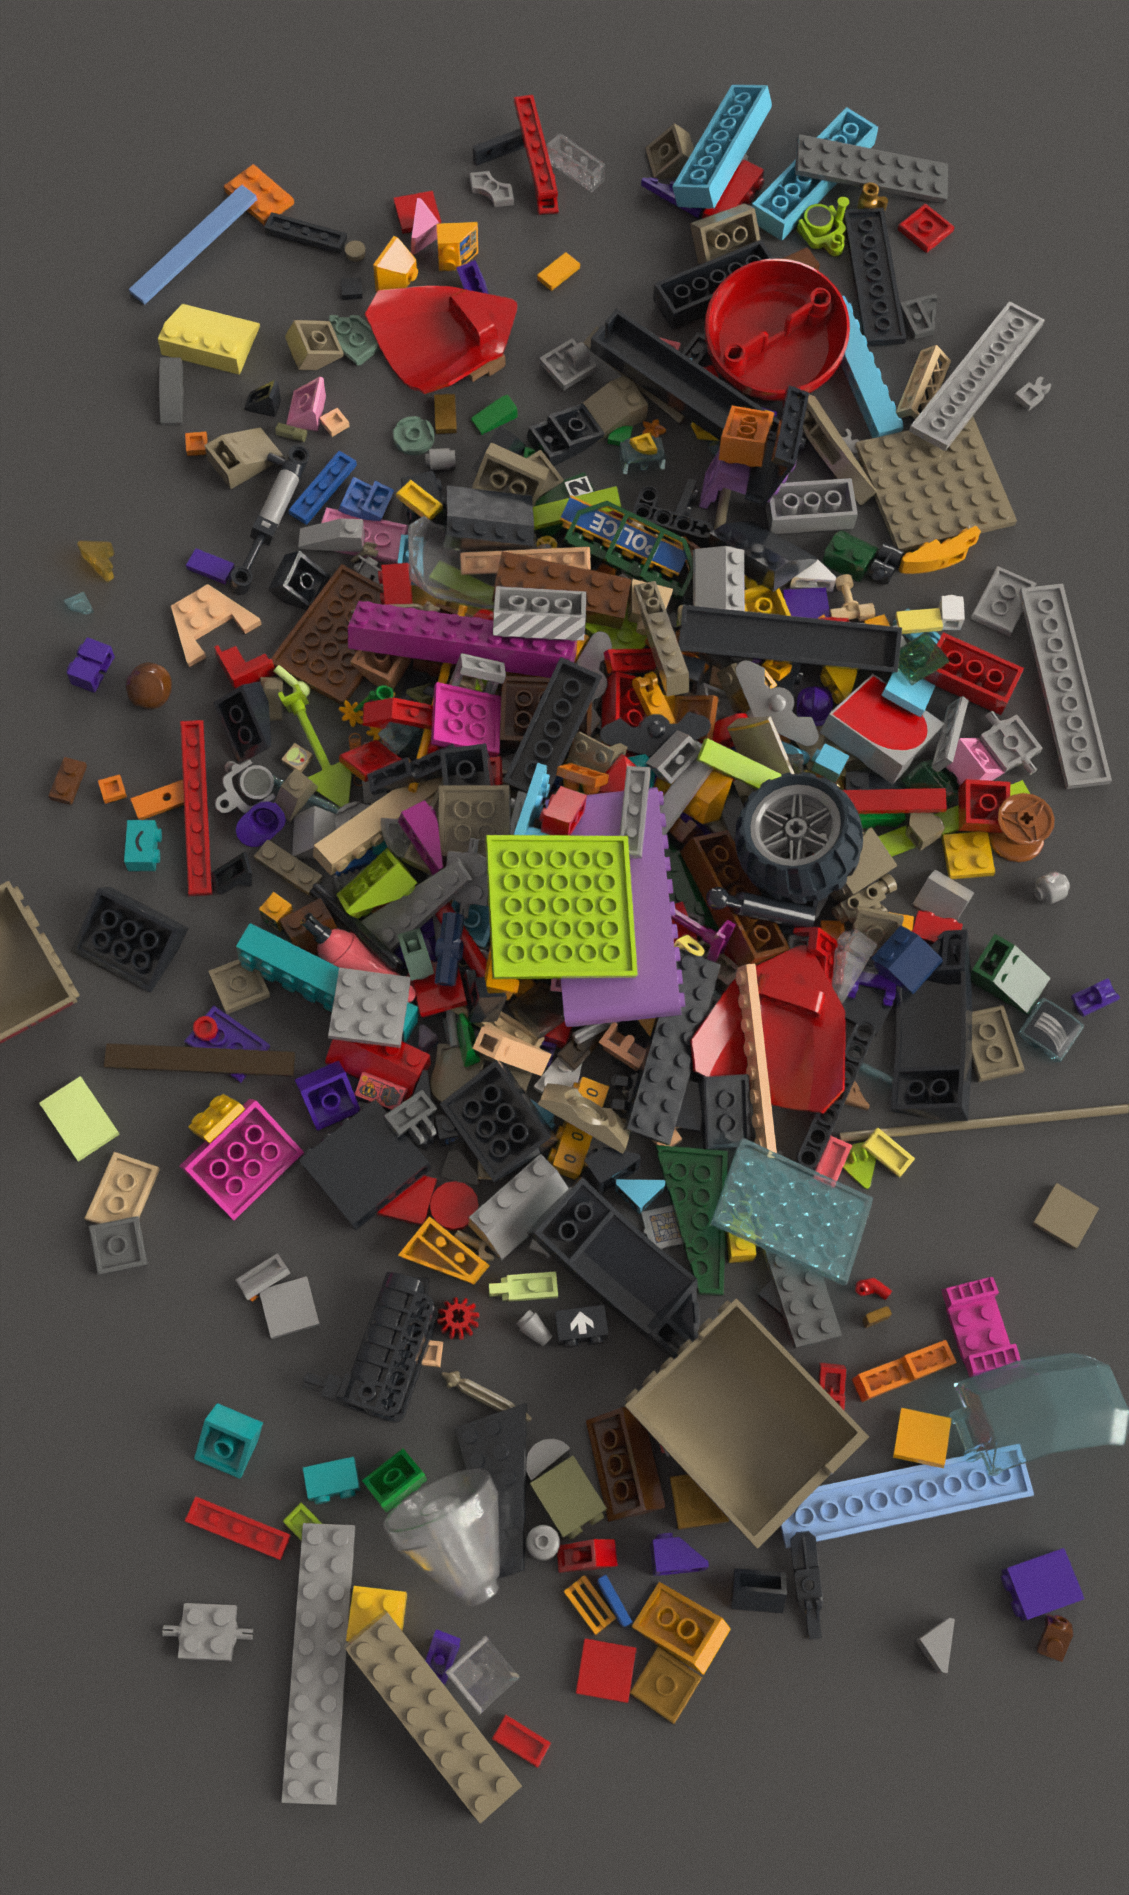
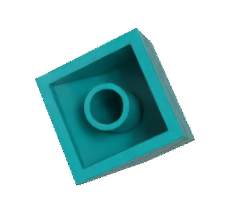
[194,1403,263,1479]

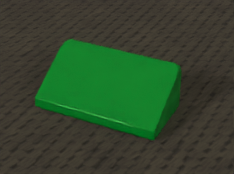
[457,1013,481,1067]

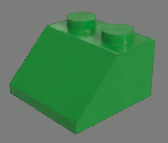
[362,1448,427,1513]

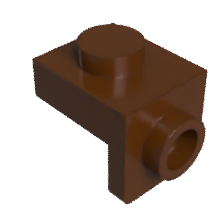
[1036,1614,1073,1662]

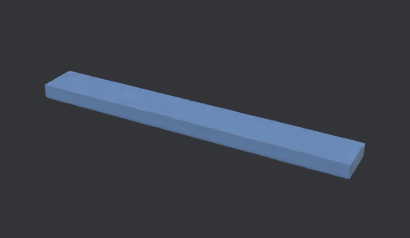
[129,185,257,305]

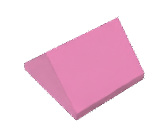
[411,198,439,254]
[286,377,326,431]

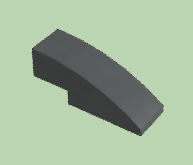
[159,357,184,425]

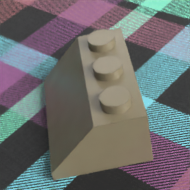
[472,443,550,507]

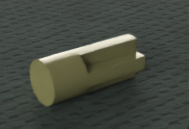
[275,422,307,442]

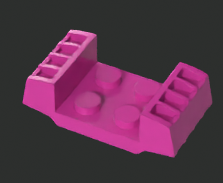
[941,1277,1021,1380]

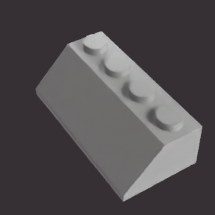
[693,546,745,611]
[468,1154,568,1260]

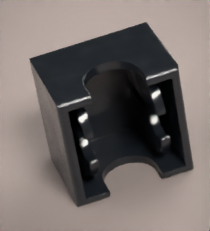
[401,471,446,536]

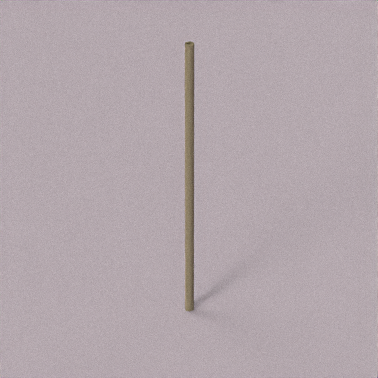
[839,1104,1129,1142]

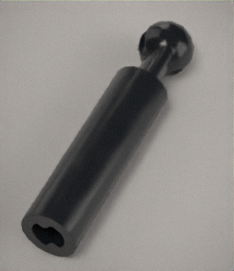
[706,887,815,928]

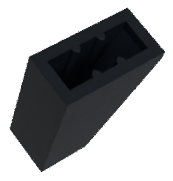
[472,426,527,477]

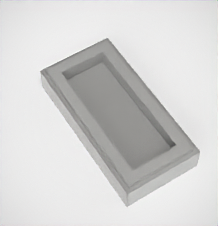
[235,1253,290,1300]

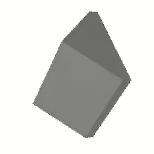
[292,806,337,859]
[912,870,974,920]

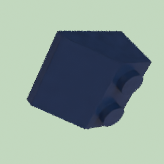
[871,925,943,994]

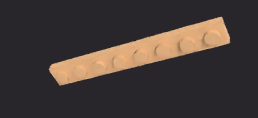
[736,964,777,1157]

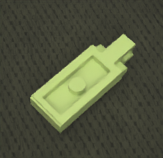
[488,1272,558,1302]

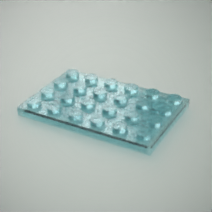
[711,1138,873,1285]

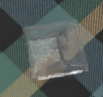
[445,1635,520,1715]

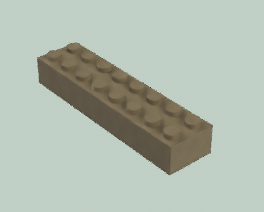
[343,1610,522,1824]

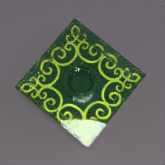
[898,632,949,686]

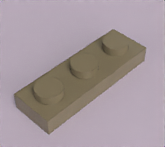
[254,840,323,896]

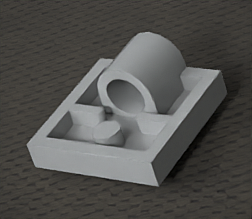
[539,338,597,391]

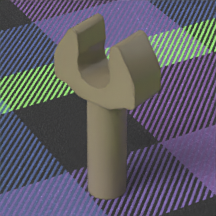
[455,1230,494,1261]

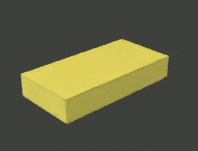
[895,608,943,634]
[861,1128,915,1177]

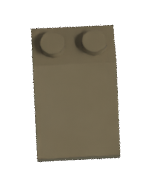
[583,375,648,442]

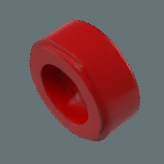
[193,1016,218,1041]

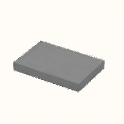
[971,566,1037,637]

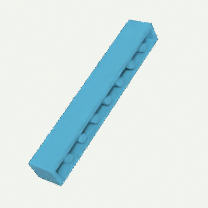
[840,296,903,438]

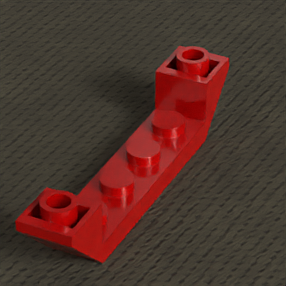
[362,698,433,730]

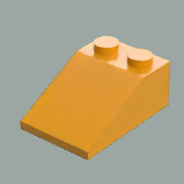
[632,1582,731,1675]

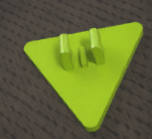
[843,1142,876,1189]

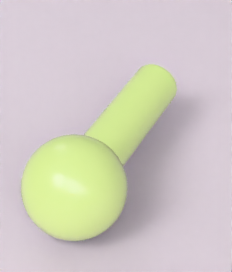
[273,665,311,697]

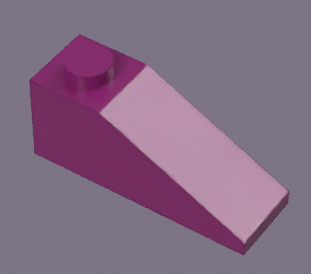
[398,800,443,875]

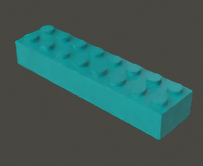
[236,923,418,1043]

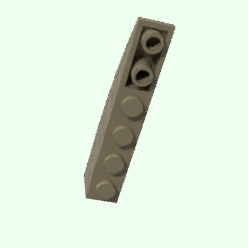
[803,395,877,506]
[634,581,689,697]

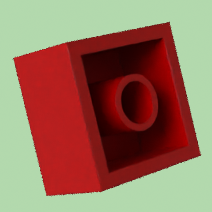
[958,779,1011,833]

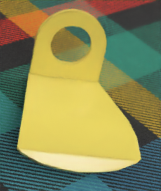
[674,935,704,956]

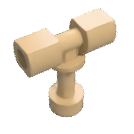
[830,574,875,622]

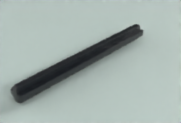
[310,883,403,971]

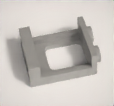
[449,653,506,695]

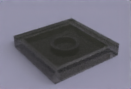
[507,980,565,1039]

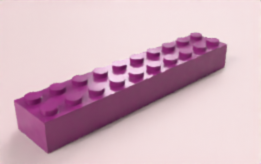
[348,601,577,678]

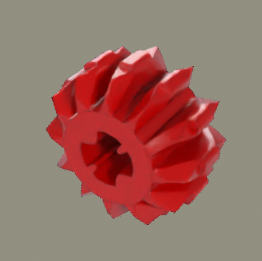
[437,1297,480,1340]

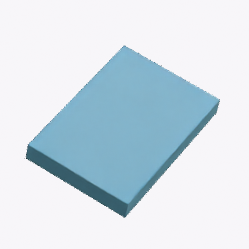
[882,664,936,717]

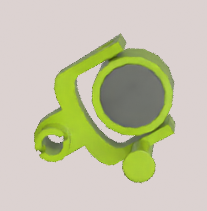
[797,197,849,256]

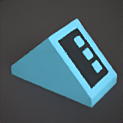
[615,1179,665,1214]

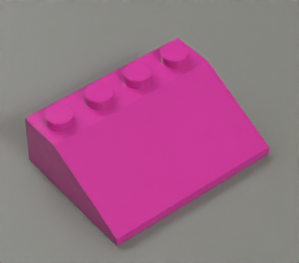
[179,1099,304,1221]

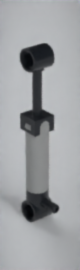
[228,445,309,595]

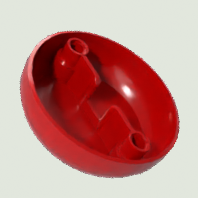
[704,258,850,401]

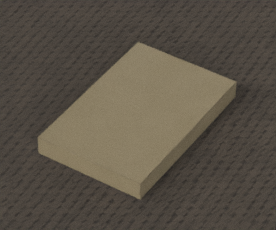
[972,1005,1025,1082]

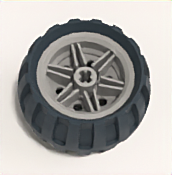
[735,772,863,904]

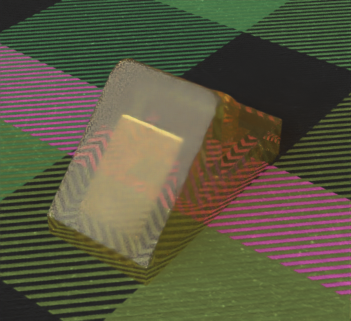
[77,541,114,583]

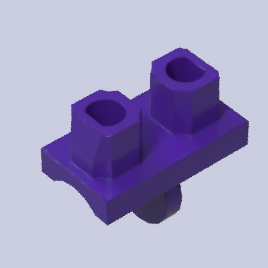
[1071,978,1120,1017]

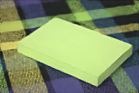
[40,1076,120,1162]

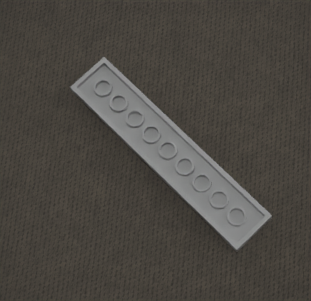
[909,301,1044,451]
[1019,584,1112,789]
[282,1523,356,1805]

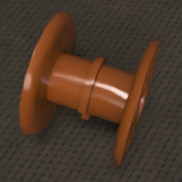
[989,793,1055,862]

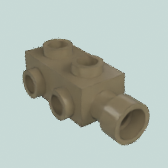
[832,874,897,924]

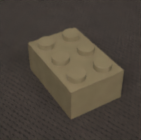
[690,204,760,264]

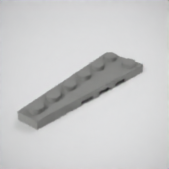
[361,861,473,955]

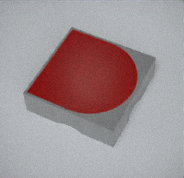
[820,674,945,784]

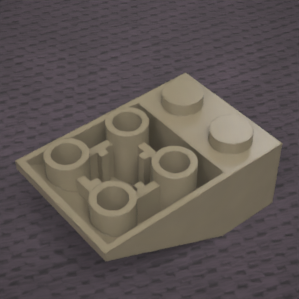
[204,427,284,489]

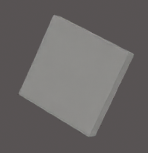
[260,1276,320,1339]

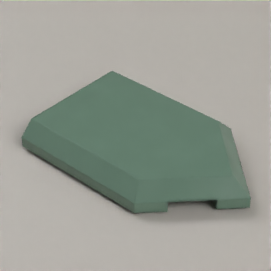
[329,315,380,365]

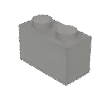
[646,730,701,784]

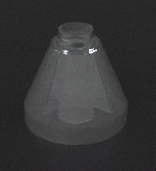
[383,1468,500,1606]

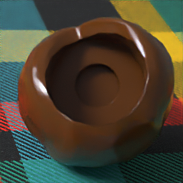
[126,662,172,710]

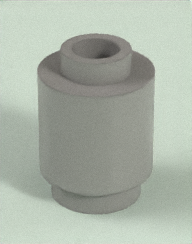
[425,448,456,471]

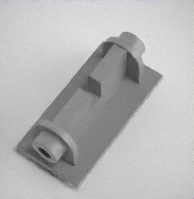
[354,555,383,586]

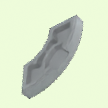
[381,818,411,861]

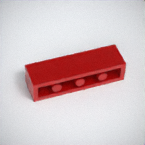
[702,160,765,219]

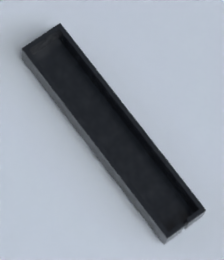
[590,308,780,441]
[676,605,902,673]

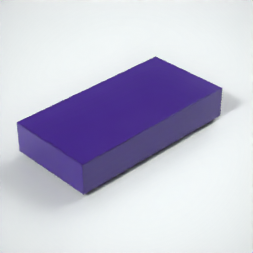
[186,549,235,585]

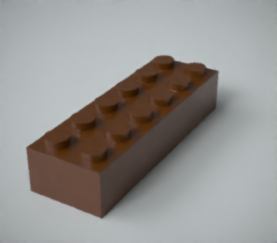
[491,551,631,630]
[680,830,790,967]

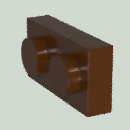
[49,757,87,805]

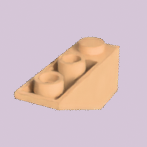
[472,1024,552,1076]

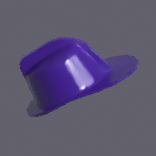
[797,686,833,726]
[236,801,286,847]

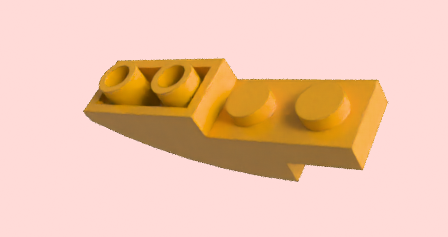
[899,525,981,574]

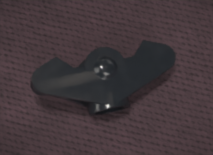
[600,712,711,758]

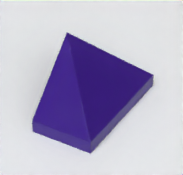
[456,260,489,294]

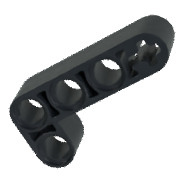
[632,486,713,548]

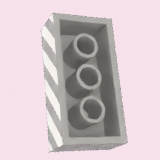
[493,586,586,641]

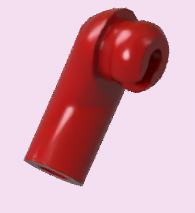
[855,1278,892,1300]

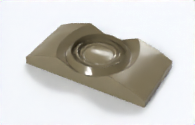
[538,1083,630,1154]

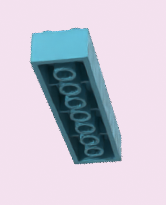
[672,85,772,209]
[752,107,878,241]

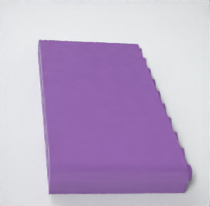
[546,787,685,1027]

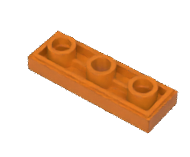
[131,780,184,820]

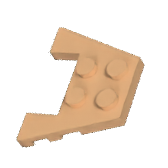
[171,584,262,668]

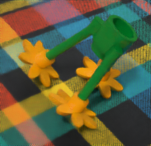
[339,685,395,743]

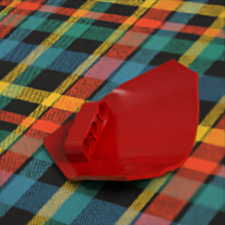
[364,286,517,394]
[690,945,845,1114]

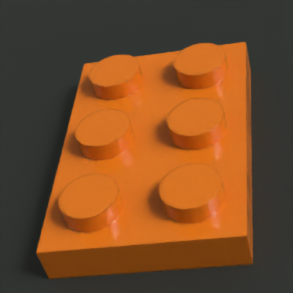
[224,164,294,226]

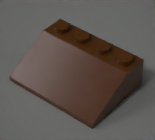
[499,676,592,752]

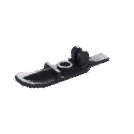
[790,1531,824,1640]

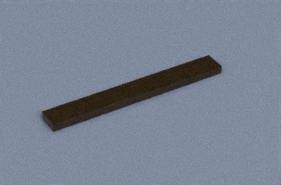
[104,1043,296,1077]

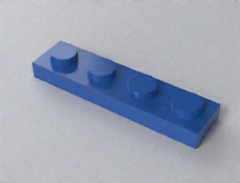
[289,451,357,525]

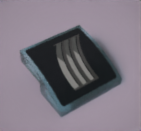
[1018,998,1084,1063]

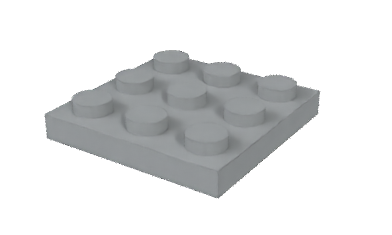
[328,968,411,1048]

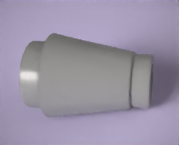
[516,1310,552,1347]

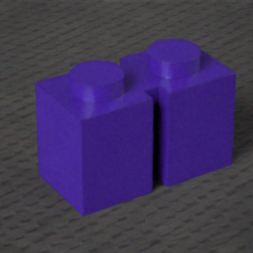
[67,637,115,693]

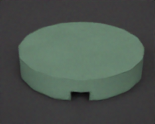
[393,416,435,455]

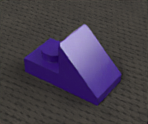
[426,1629,461,1685]

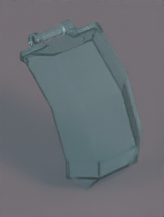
[949,1353,1129,1476]

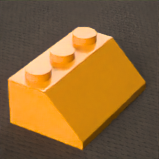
[654,769,733,824]

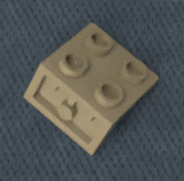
[566,732,628,773]

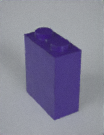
[1001,1548,1085,1621]

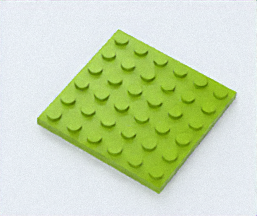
[485,835,638,979]

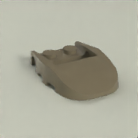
[430,1047,532,1105]

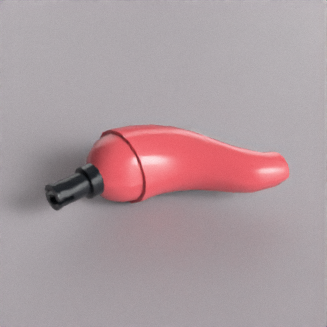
[300,913,416,1003]

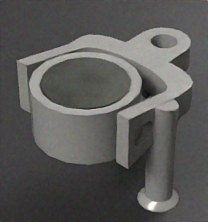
[214,759,275,813]

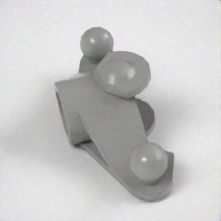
[576,632,612,738]
[736,661,819,746]

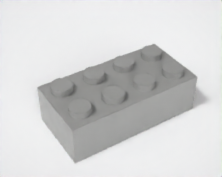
[765,478,858,534]

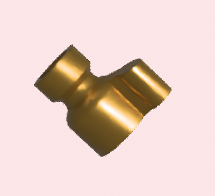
[857,182,888,211]

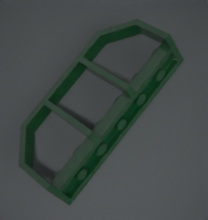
[562,501,693,600]

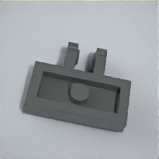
[383,1090,437,1145]

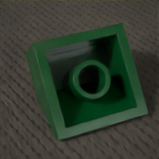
[822,530,879,583]

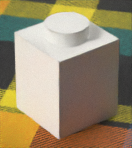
[937,595,965,630]

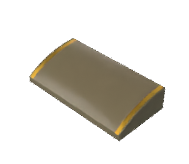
[727,716,795,774]

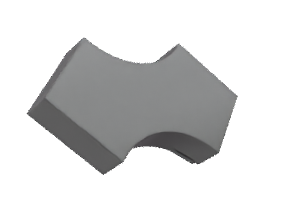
[469,171,514,207]

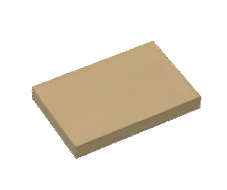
[84,1152,160,1224]

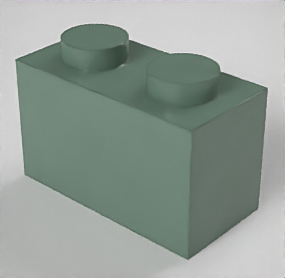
[397,928,434,981]

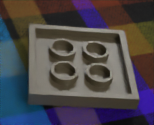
[439,785,510,856]

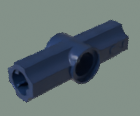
[435,912,464,987]

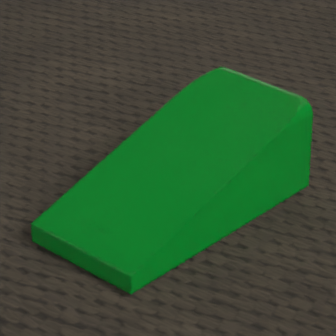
[471,394,518,435]

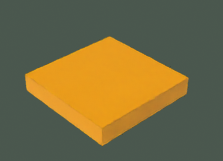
[893,1408,952,1468]

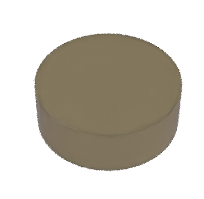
[345,241,366,262]

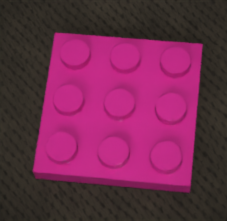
[431,682,501,757]

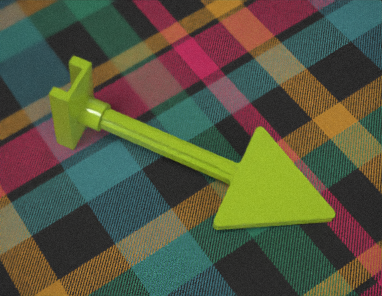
[278,684,352,807]

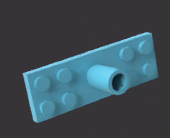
[514,763,550,835]

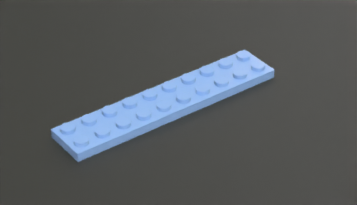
[780,1444,1034,1548]

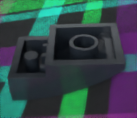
[526,403,605,466]

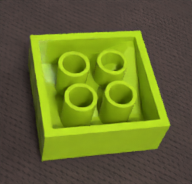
[336,848,417,919]

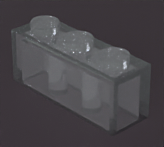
[547,133,606,193]

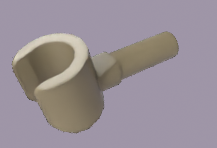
[351,542,378,563]

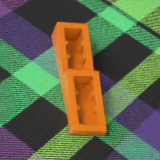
[852,1340,957,1402]

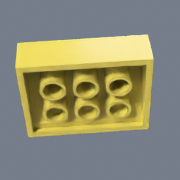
[158,304,260,375]

